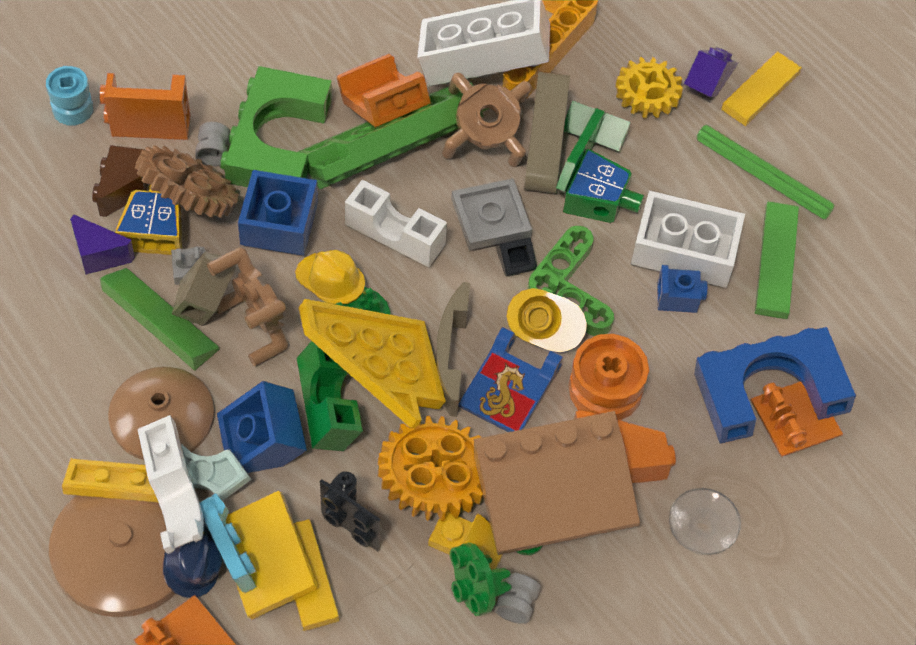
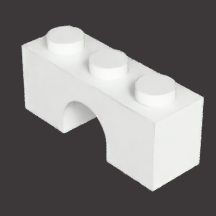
[345,180,447,267]

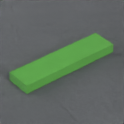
[754,201,799,319]

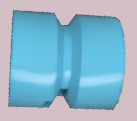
[46,66,93,126]

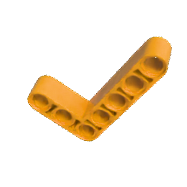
[502,0,598,99]

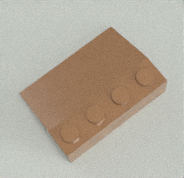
[474,411,640,555]

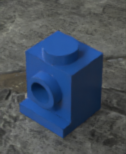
[657,265,708,313]

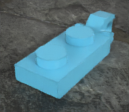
[199,494,256,593]

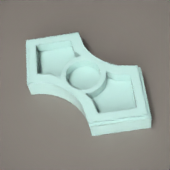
[181,444,252,501]

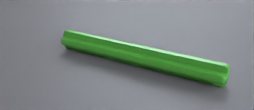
[697,125,835,219]

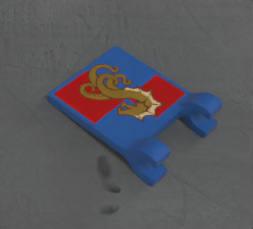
[458,327,563,432]

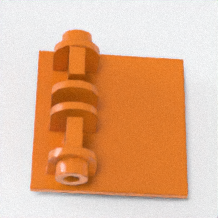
[750,381,843,457]
[134,595,236,645]

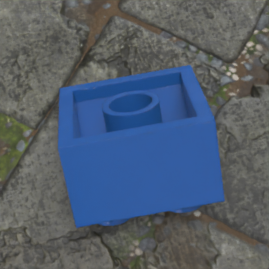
[217,381,307,473]

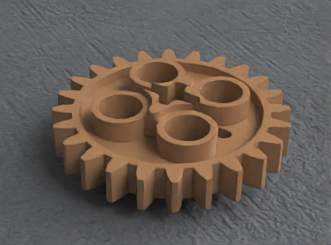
[135,145,239,218]

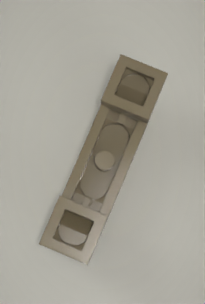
[436,282,470,417]

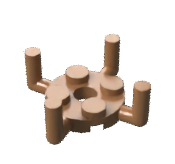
[442,72,531,167]
[207,247,288,366]

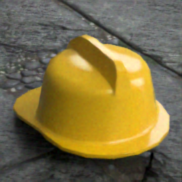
[295,250,365,304]
[506,288,587,352]

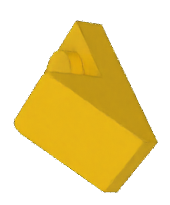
[428,512,503,569]

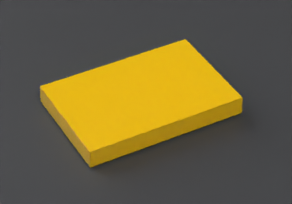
[225,490,318,620]

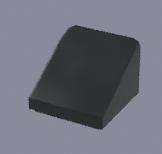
[495,237,537,276]

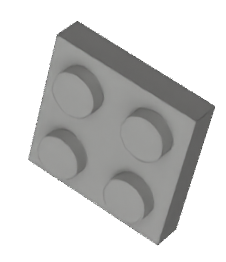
[451,178,532,250]

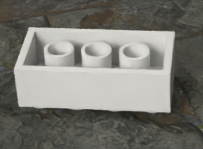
[418,0,550,86]

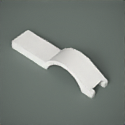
[137,415,204,554]

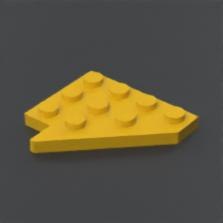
[299,299,446,429]

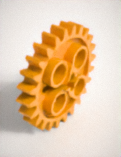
[377,416,483,521]

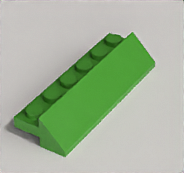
[298,82,490,190]

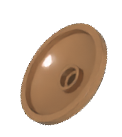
[108,367,214,460]

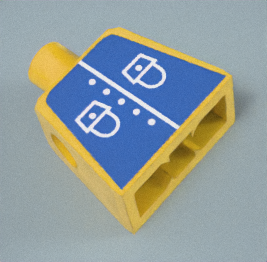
[115,185,182,255]

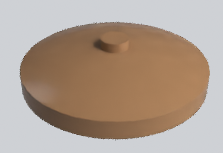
[49,495,175,617]

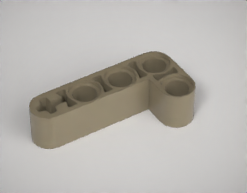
[524,72,570,193]

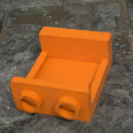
[337,54,431,127]
[100,73,191,140]

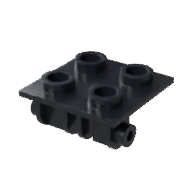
[320,471,381,552]

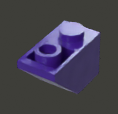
[684,47,738,97]

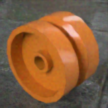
[568,334,649,420]

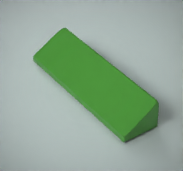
[100,268,219,371]

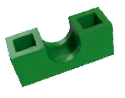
[297,341,363,451]

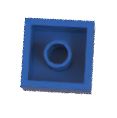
[238,170,318,256]

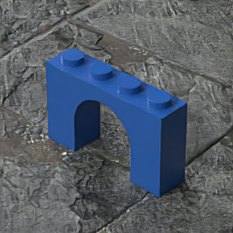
[694,327,856,444]

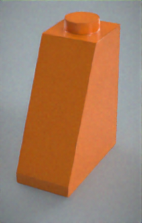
[574,410,676,484]

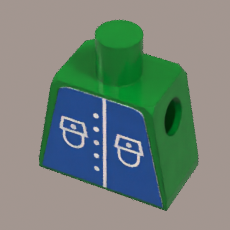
[563,149,645,223]

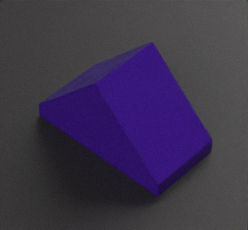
[70,215,135,275]

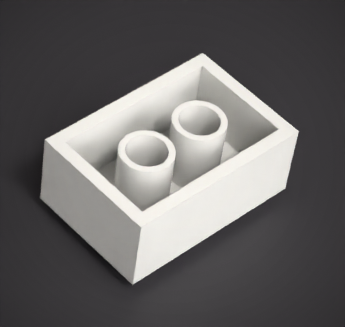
[631,190,745,288]

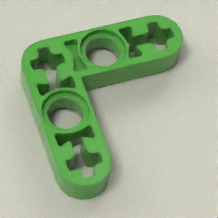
[527,226,614,336]

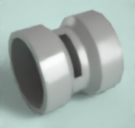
[195,122,230,167]
[494,573,541,624]

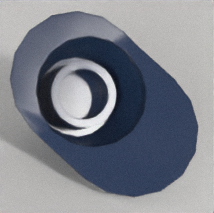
[163,517,222,598]

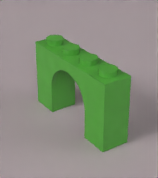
[220,66,332,188]

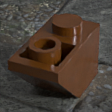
[92,145,148,217]

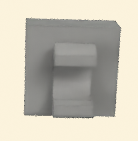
[171,247,205,285]

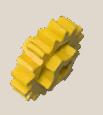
[615,57,683,118]

